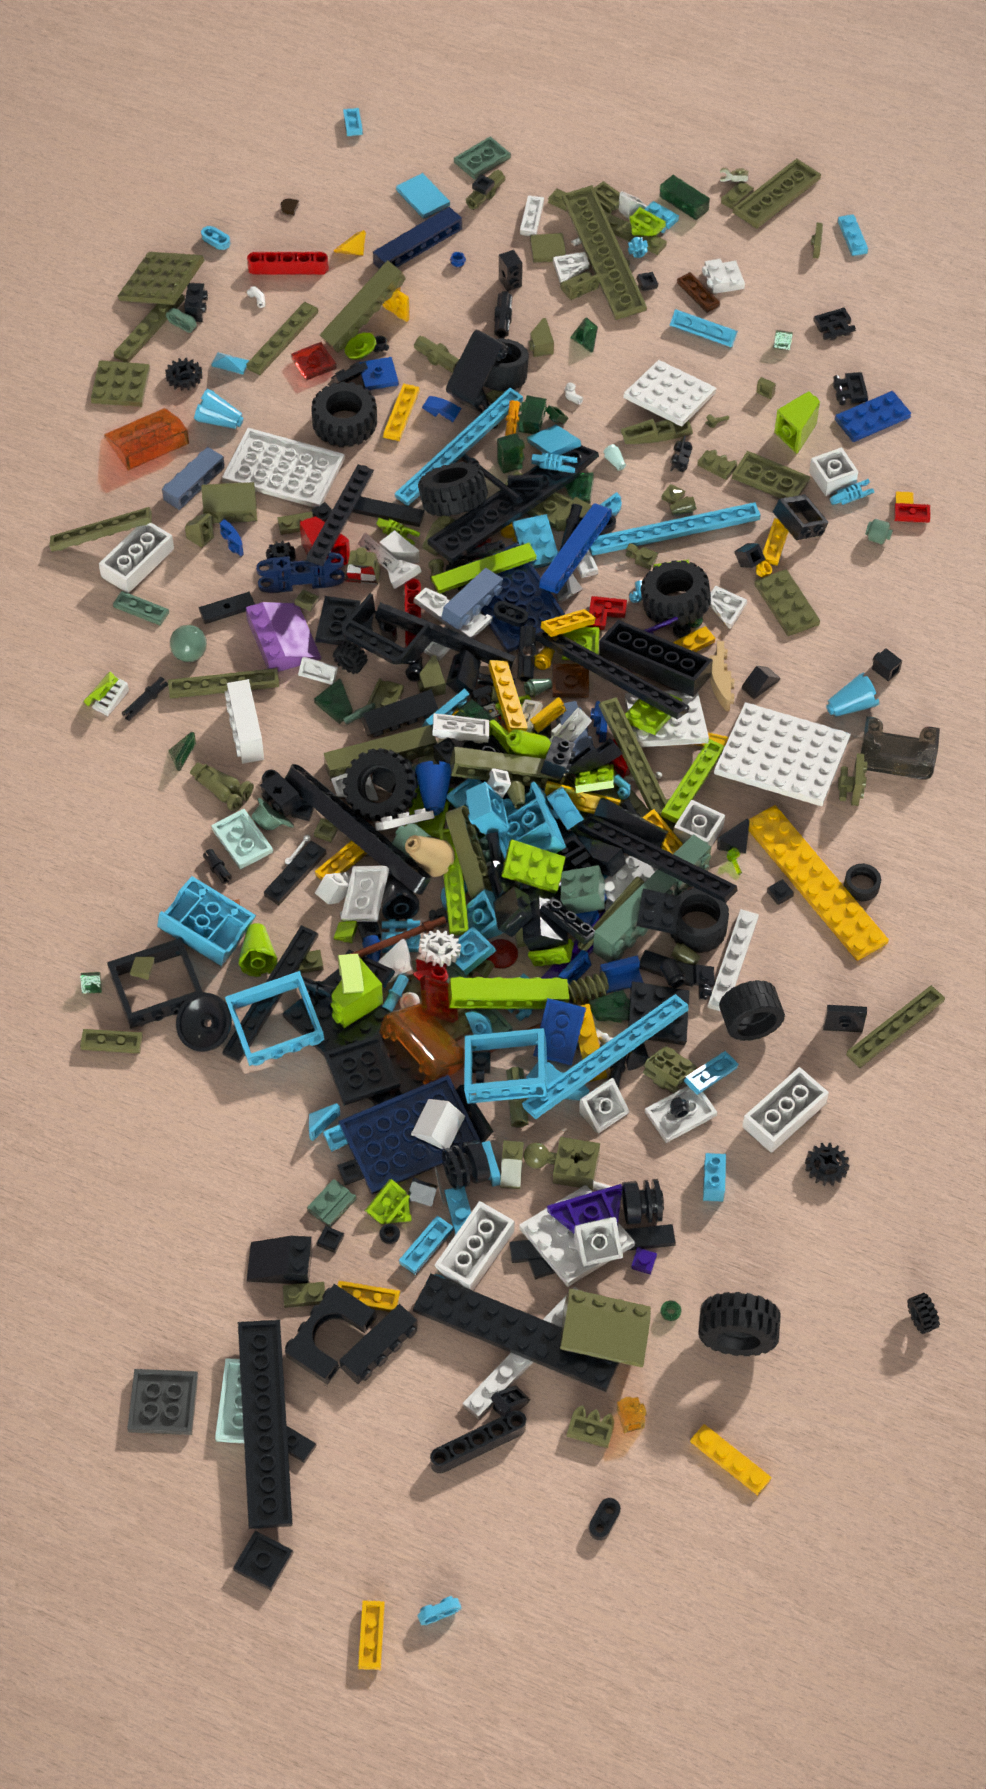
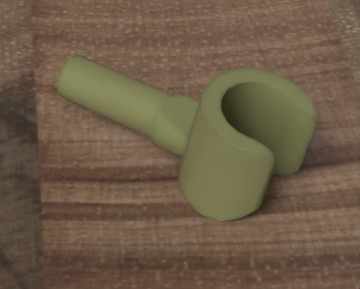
[705,414,729,428]

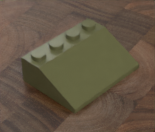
[560,1288,651,1368]

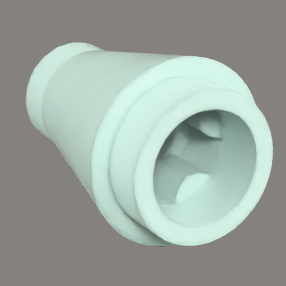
[603,444,626,471]

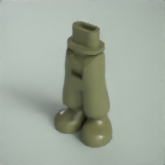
[190,762,254,811]

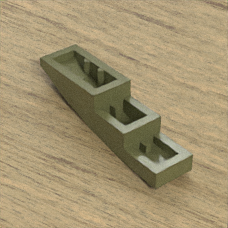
[620,419,693,444]

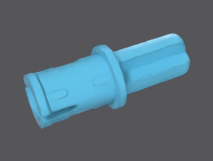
[382,974,409,1013]

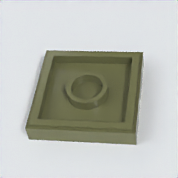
[530,233,566,263]

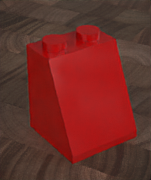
[300,516,350,573]

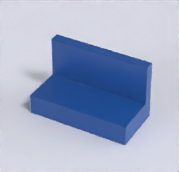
[600,955,644,994]

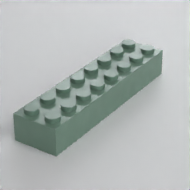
[593,834,711,963]

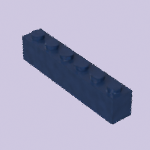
[373,207,462,269]

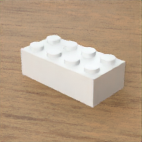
[99,523,174,593]
[224,679,264,764]
[742,1067,829,1153]

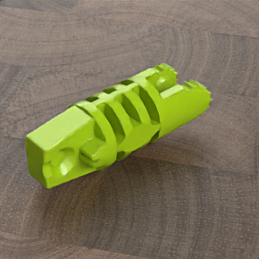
[376,518,420,546]

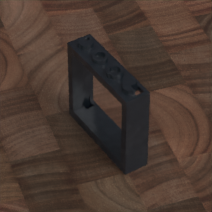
[107,938,203,1029]

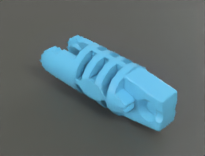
[531,453,577,473]
[830,479,875,505]

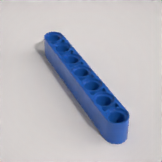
[539,503,612,594]

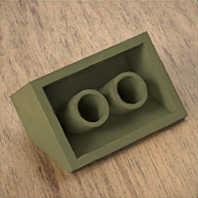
[201,482,257,524]

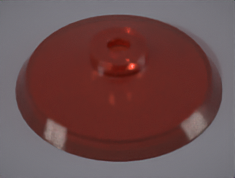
[486,939,518,969]

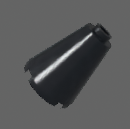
[382,872,420,921]

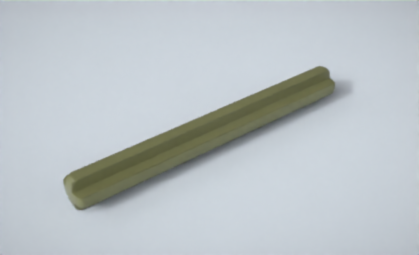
[578,876,644,951]

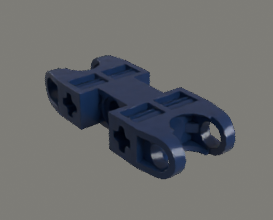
[256,553,345,593]

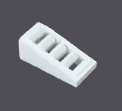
[92,678,129,716]

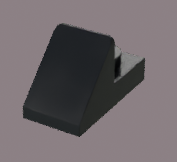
[490,1385,530,1417]

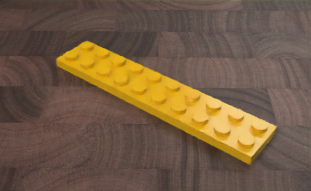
[748,805,889,961]

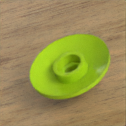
[345,332,376,360]

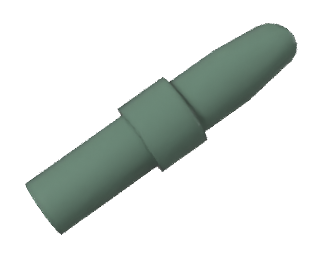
[343,703,375,725]

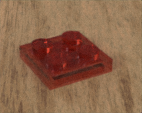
[291,342,337,380]
[420,975,458,1023]

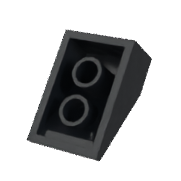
[247,1236,313,1284]

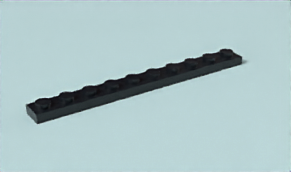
[306,464,374,566]
[536,630,689,720]
[577,813,738,903]

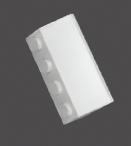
[435,1201,515,1291]

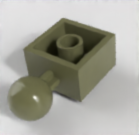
[524,1137,600,1190]

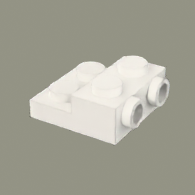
[702,258,745,294]

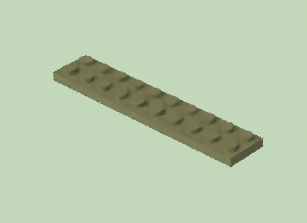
[562,185,647,320]

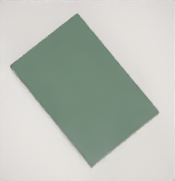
[454,136,511,179]

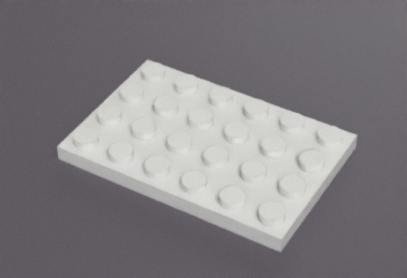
[222,428,345,508]

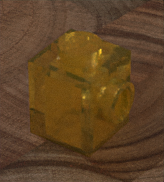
[617,1397,647,1433]

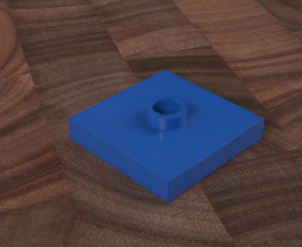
[359,357,399,390]

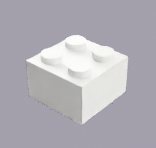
[809,447,858,496]
[673,800,725,847]

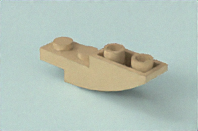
[709,641,735,711]

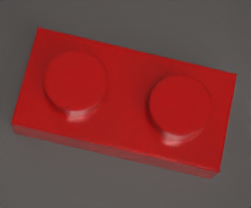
[894,503,931,523]

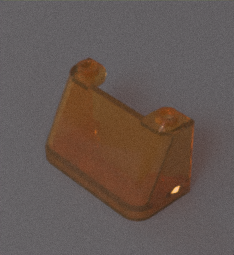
[379,1003,465,1084]

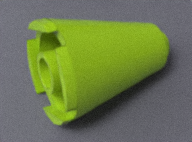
[506,729,551,759]
[238,923,278,977]

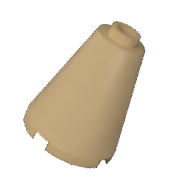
[405,835,455,877]

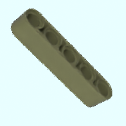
[446,805,493,899]

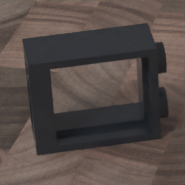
[773,494,829,540]

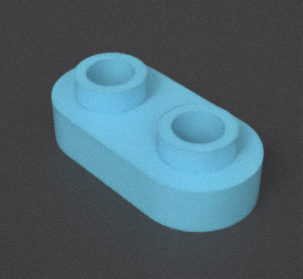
[201,226,230,250]
[417,1596,462,1625]

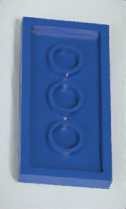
[835,390,911,442]

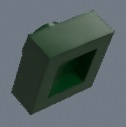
[545,405,569,424]

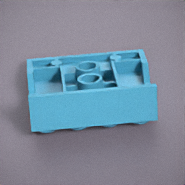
[498,782,566,859]
[157,876,256,966]

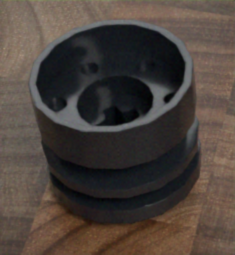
[442,1139,490,1190]
[622,1179,664,1225]

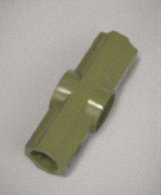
[466,169,505,210]
[414,335,459,373]
[506,1067,529,1128]

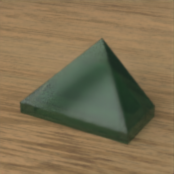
[570,317,598,353]
[168,732,196,771]

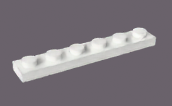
[708,909,759,1011]

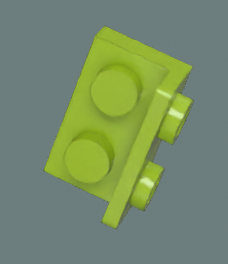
[528,939,574,966]

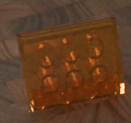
[104,408,189,471]

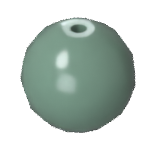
[170,625,207,662]

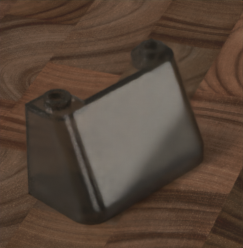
[860,716,940,780]

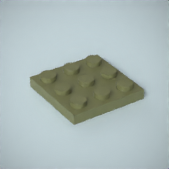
[91,360,150,407]

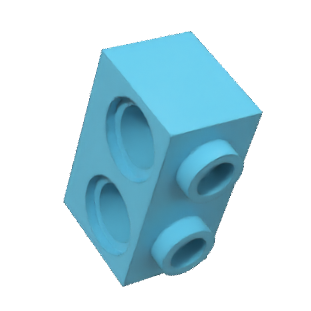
[703,1153,726,1202]

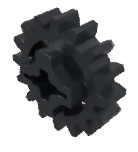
[165,358,203,391]
[805,1143,850,1186]

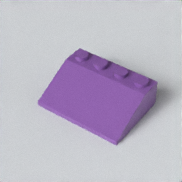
[246,602,321,672]

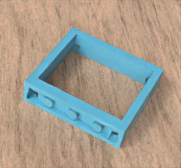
[225,971,324,1066]
[464,1028,547,1104]

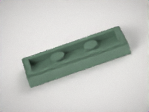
[113,591,169,626]

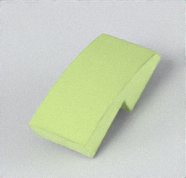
[338,954,364,994]

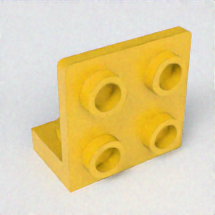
[382,287,409,322]

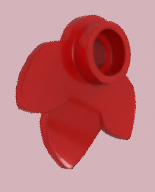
[413,959,448,984]

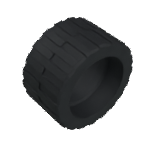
[484,338,529,391]
[670,888,729,953]
[719,980,785,1041]

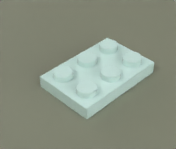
[211,809,273,870]

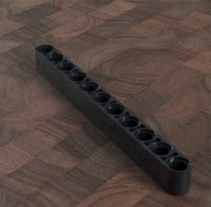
[284,764,432,895]

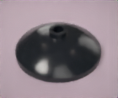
[176,992,232,1052]

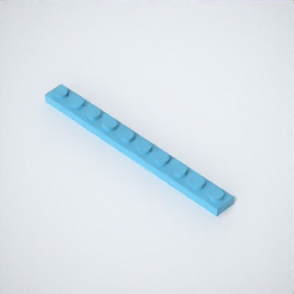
[395,388,523,506]
[590,502,761,556]
[522,994,689,1119]

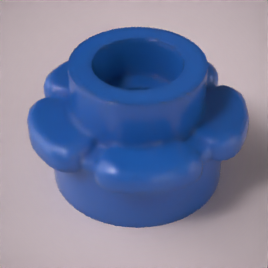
[450,252,466,267]

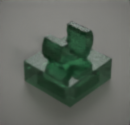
[773,330,793,350]
[80,972,102,994]

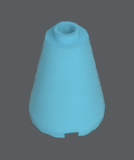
[194,389,244,429]
[826,673,880,717]

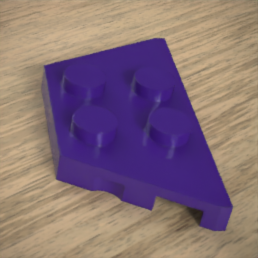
[547,1184,622,1234]

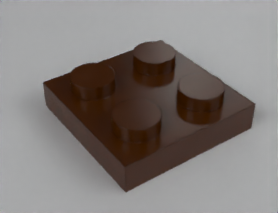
[552,664,589,698]

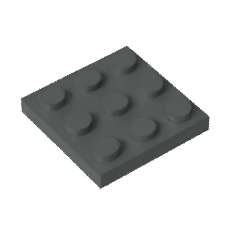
[127,1369,199,1435]

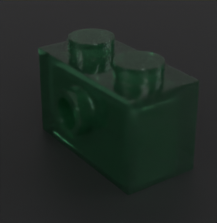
[497,433,525,474]

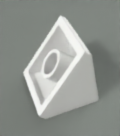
[579,1078,630,1133]
[411,1099,465,1149]
[574,1217,623,1267]

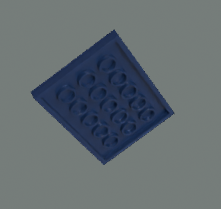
[463,543,566,653]
[338,1075,482,1195]

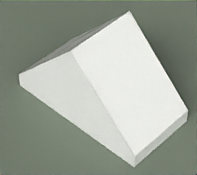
[619,191,647,220]

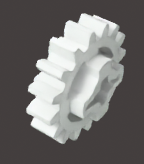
[418,930,461,967]

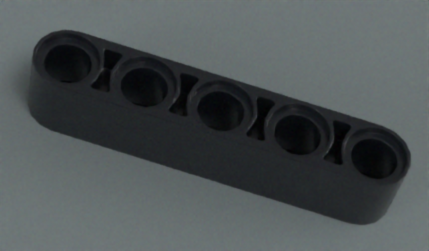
[430,1411,526,1474]

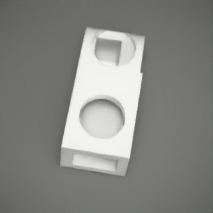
[487,768,511,798]

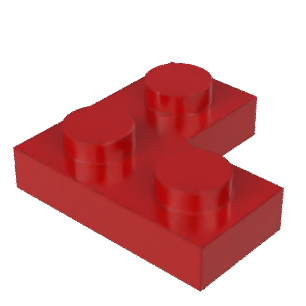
[587,596,627,630]

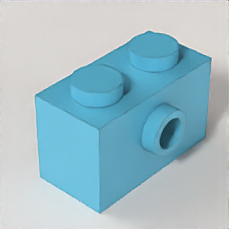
[546,786,584,830]

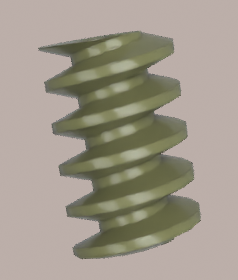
[568,971,609,1005]

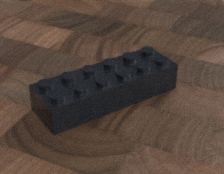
[599,620,713,697]

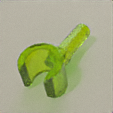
[727,847,742,875]

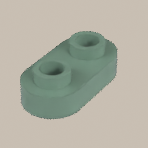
[166,308,197,333]

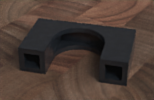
[284,1284,377,1385]

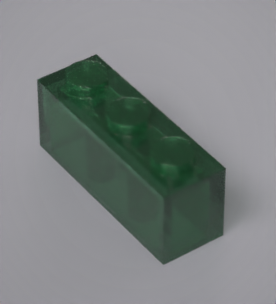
[659,175,710,220]

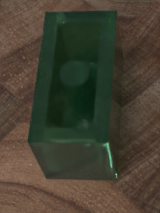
[517,395,547,434]

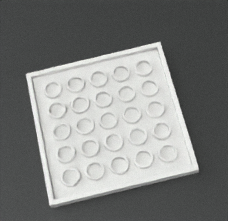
[714,702,851,806]

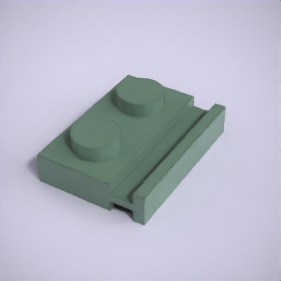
[307,1179,356,1227]

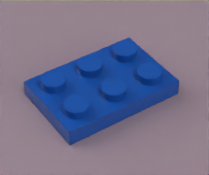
[533,998,586,1066]

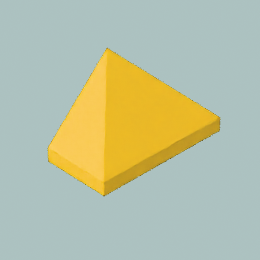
[334,230,366,256]

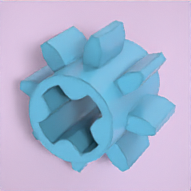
[628,237,648,258]

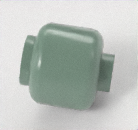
[865,519,893,544]

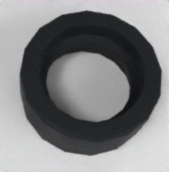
[844,863,882,901]

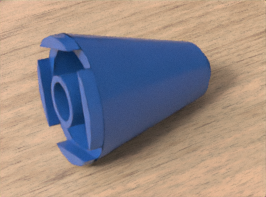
[415,761,451,816]

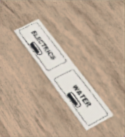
[358,533,400,575]

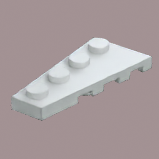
[414,588,493,639]

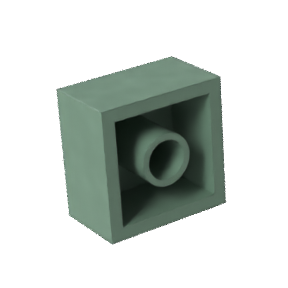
[561,865,605,914]

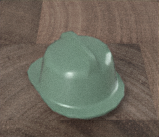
[251,798,294,830]

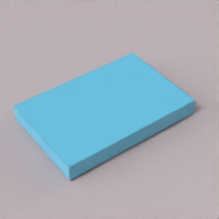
[396,173,450,219]
[527,425,581,455]

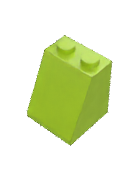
[774,391,820,454]
[331,957,383,1028]

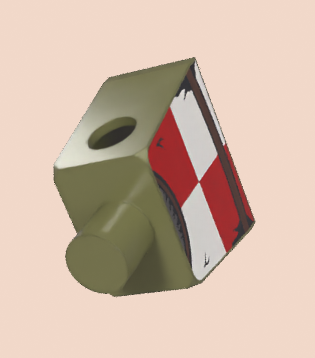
[345,547,381,585]

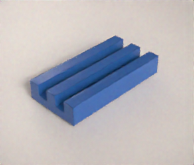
[558,950,592,985]

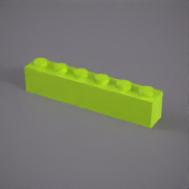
[448,977,569,1009]

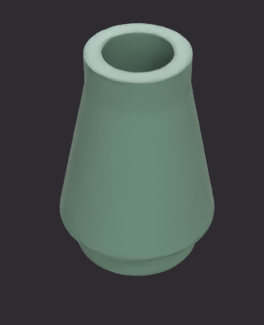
[524,678,552,697]

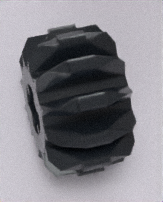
[266,540,296,568]

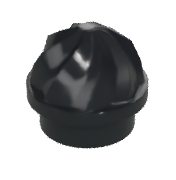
[670,1097,690,1118]

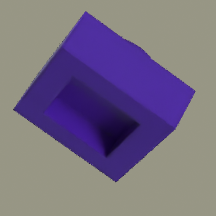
[631,1248,657,1275]

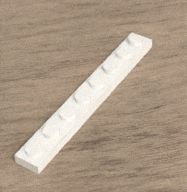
[463,1287,578,1420]

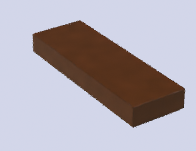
[677,272,720,313]

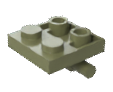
[838,753,867,806]
[643,1046,698,1093]

